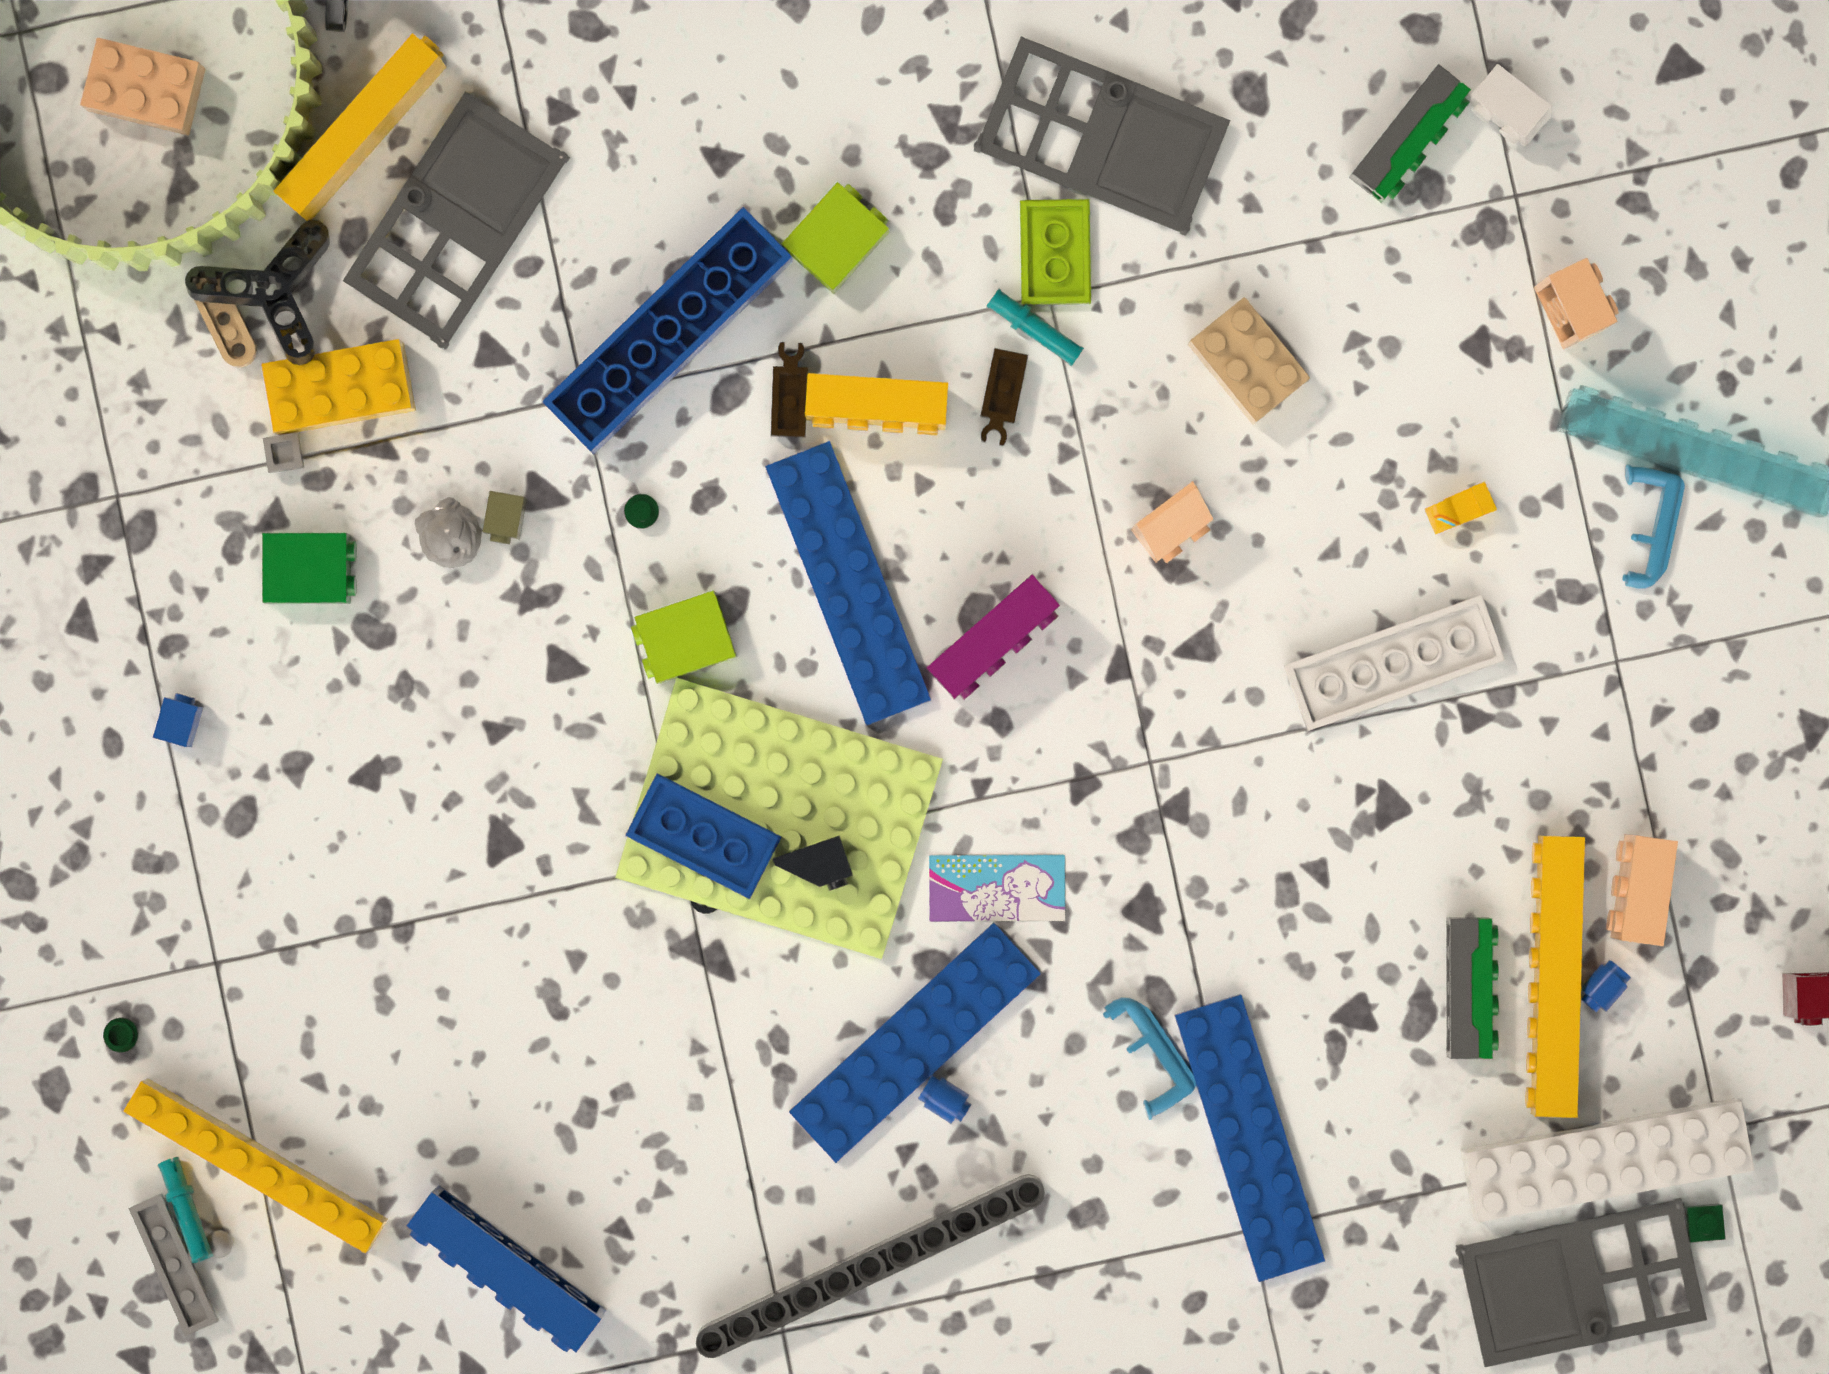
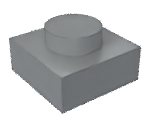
[263,433,304,473]

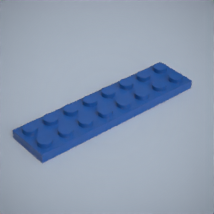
[765,441,931,726]
[789,922,1041,1163]
[1174,994,1325,1282]

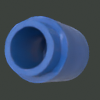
[1581,960,1631,1013]
[918,1075,972,1124]

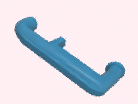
[1622,464,1685,589]
[1103,998,1196,1120]

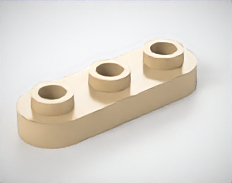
[194,278,257,368]

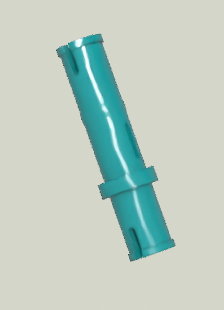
[986,288,1084,366]
[157,1157,214,1263]

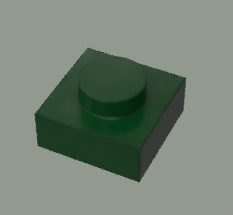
[1685,1203,1726,1243]

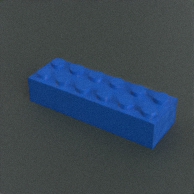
[406,1185,606,1353]

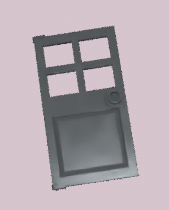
[973,36,1231,236]
[343,91,570,350]
[1455,1197,1707,1367]

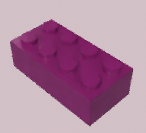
[926,574,1060,700]

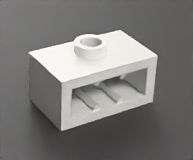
[1471,64,1552,147]

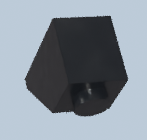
[773,835,853,891]

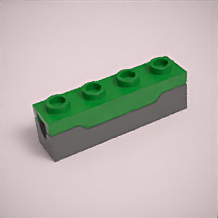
[1349,64,1471,203]
[1446,917,1499,1059]

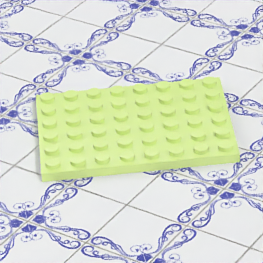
[615,678,943,959]

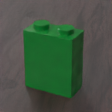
[262,533,357,604]

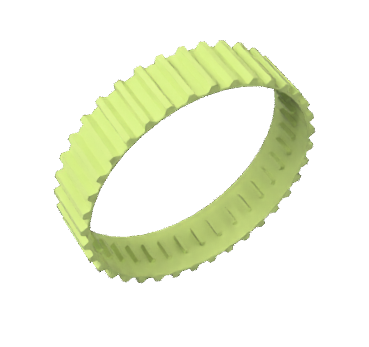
[0,0,322,271]

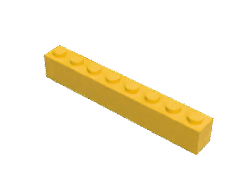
[1525,835,1585,1118]
[123,1078,388,1254]

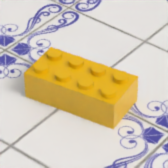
[261,339,416,435]
[805,373,948,436]

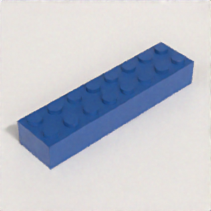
[542,207,793,455]

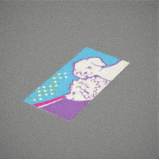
[929,855,1065,922]

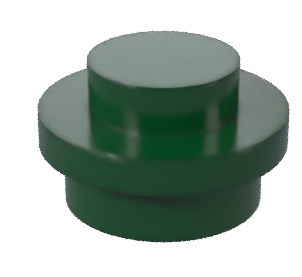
[624,494,659,529]
[103,1017,139,1053]

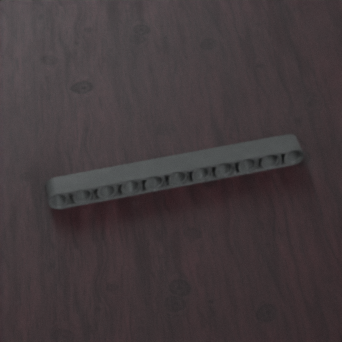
[696,1174,1045,1358]

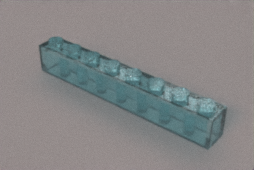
[1556,385,1829,518]

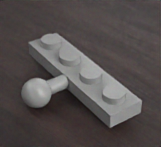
[128,1193,233,1336]

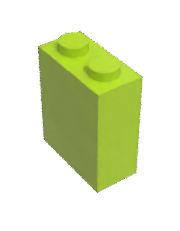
[781,182,890,294]
[631,590,737,684]

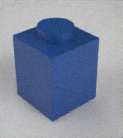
[152,693,204,747]

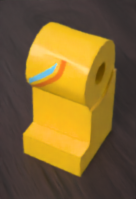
[1424,481,1497,534]

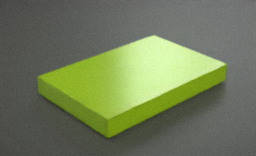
[1020,199,1091,305]

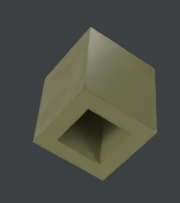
[482,491,527,545]

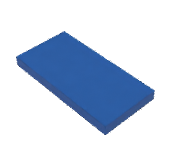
[625,773,782,899]

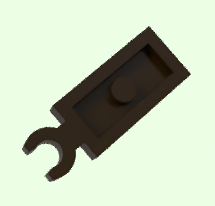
[771,342,808,438]
[980,348,1028,447]

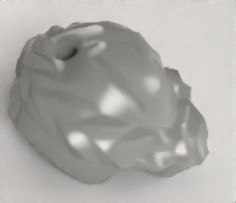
[414,497,482,568]

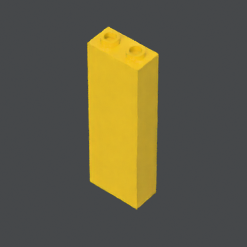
[273,33,447,221]

